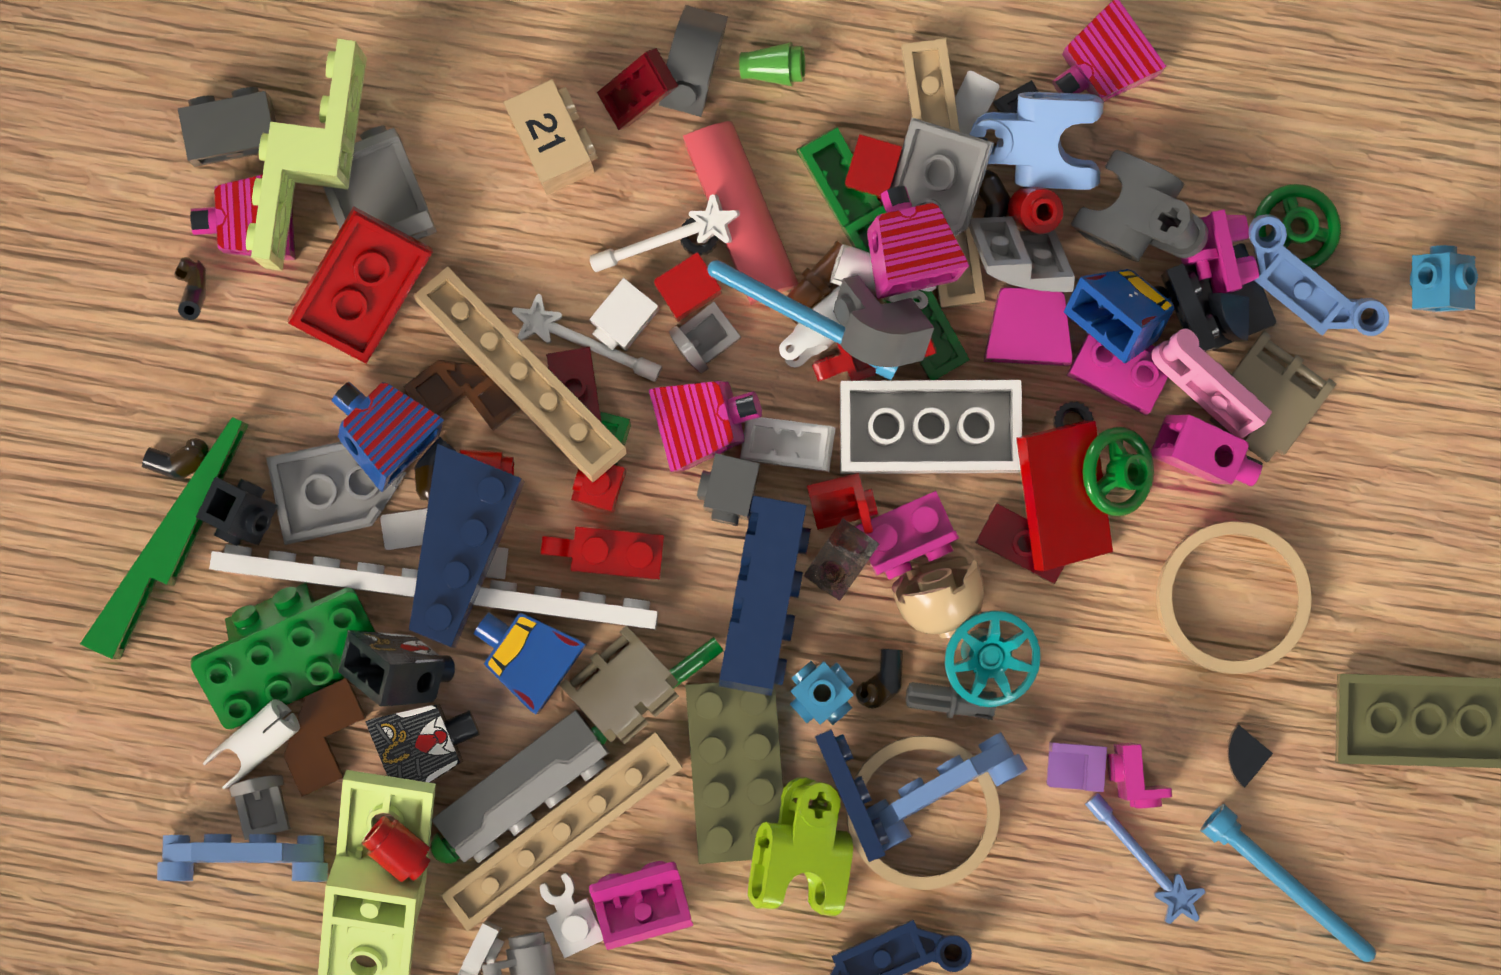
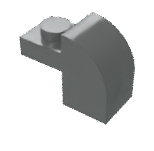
[659,5,728,117]
[833,275,934,367]

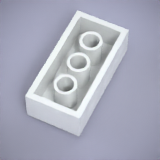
[840,380,1022,474]

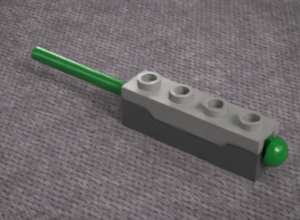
[430,637,724,864]

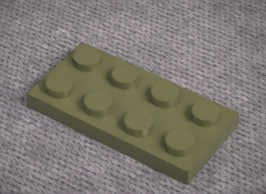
[1335,674,1501,768]
[685,682,783,864]

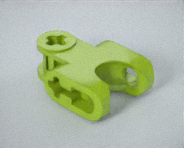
[748,777,853,916]

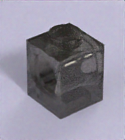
[803,518,880,601]

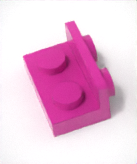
[854,491,959,580]

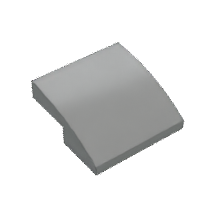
[968,216,1075,292]

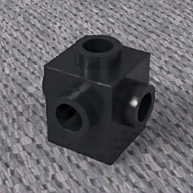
[196,477,278,546]

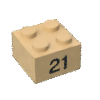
[504,79,598,195]

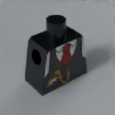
[338,630,455,706]
[365,704,480,783]

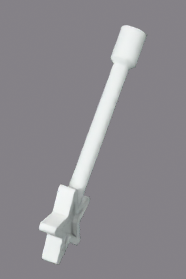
[590,194,740,272]
[512,294,662,382]

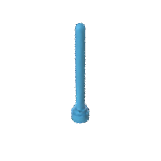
[707,260,899,381]
[1200,804,1376,962]

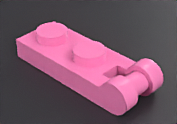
[1152,329,1272,439]

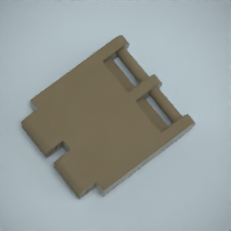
[1209,331,1337,463]
[559,626,679,744]

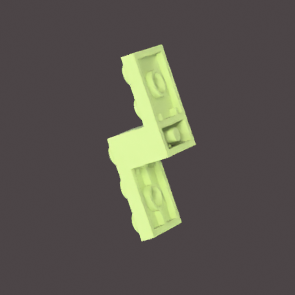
[246,39,367,271]
[318,770,436,975]

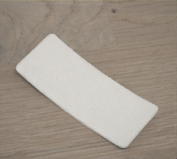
[955,70,1000,135]
[380,508,427,550]

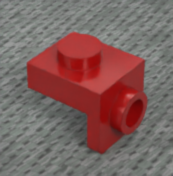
[807,473,878,534]

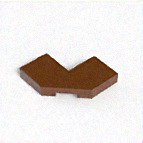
[403,360,521,431]
[283,678,366,797]

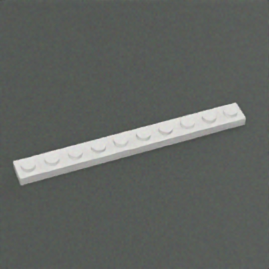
[209,544,659,630]

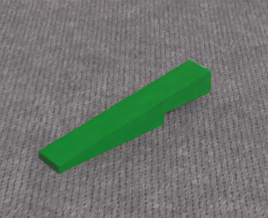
[796,127,970,380]
[80,417,249,659]

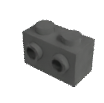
[697,453,760,526]

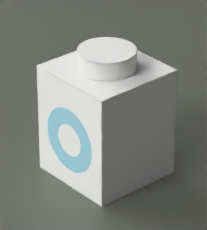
[590,278,659,351]

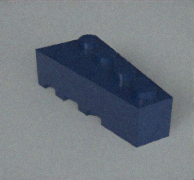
[409,444,525,648]
[719,496,811,696]

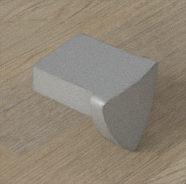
[669,302,741,374]
[229,775,291,840]

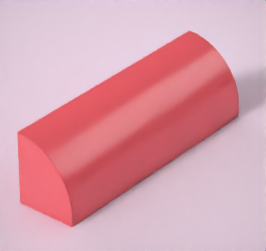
[683,121,798,305]

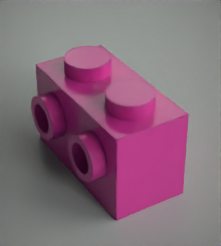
[1066,333,1168,416]

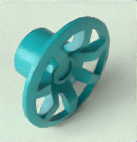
[945,611,1041,707]

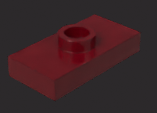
[597,48,679,130]
[546,347,602,423]
[975,503,1064,585]

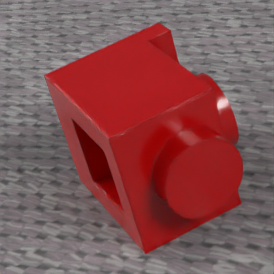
[571,465,627,513]

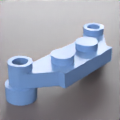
[1248,214,1389,336]
[866,732,1028,852]
[157,834,328,882]

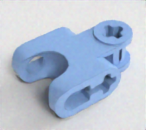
[970,92,1104,190]

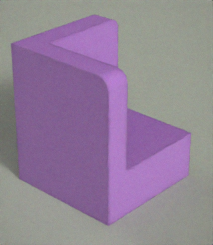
[1046,742,1107,792]

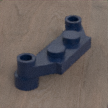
[830,919,972,975]

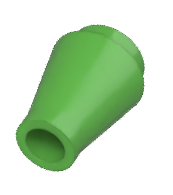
[739,42,805,86]

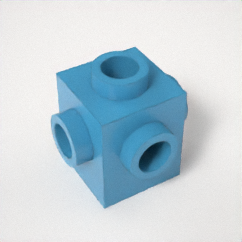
[1410,245,1478,312]
[789,661,854,726]

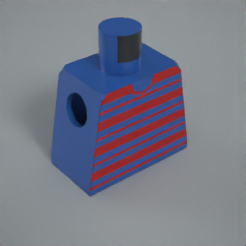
[331,382,444,492]

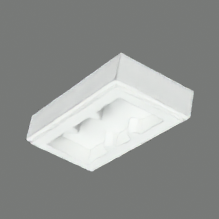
[740,417,836,472]

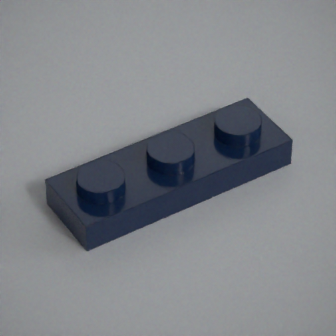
[815,729,890,862]

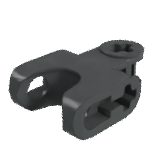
[1071,150,1208,262]

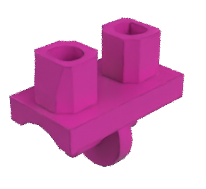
[1181,209,1259,294]

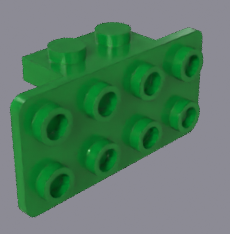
[190,583,376,729]

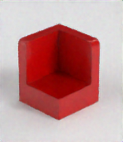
[845,134,902,202]
[654,252,722,322]

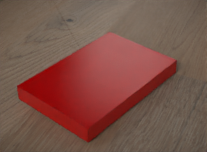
[288,206,433,364]
[1016,420,1113,571]

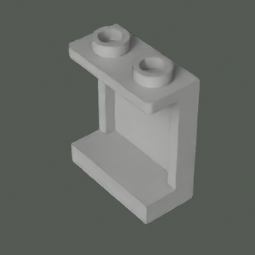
[323,126,437,240]

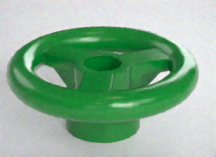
[1254,184,1341,269]
[1083,427,1154,516]

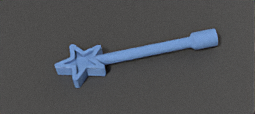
[1085,793,1205,924]

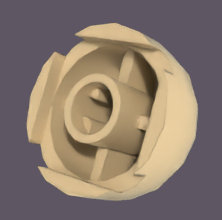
[892,556,984,638]

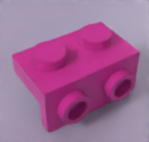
[1107,743,1173,808]
[589,861,694,950]

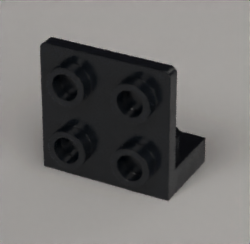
[1161,243,1276,353]

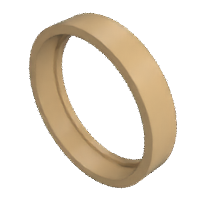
[1156,521,1312,674]
[846,736,1000,890]

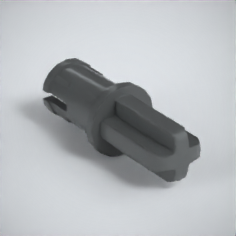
[906,682,997,720]

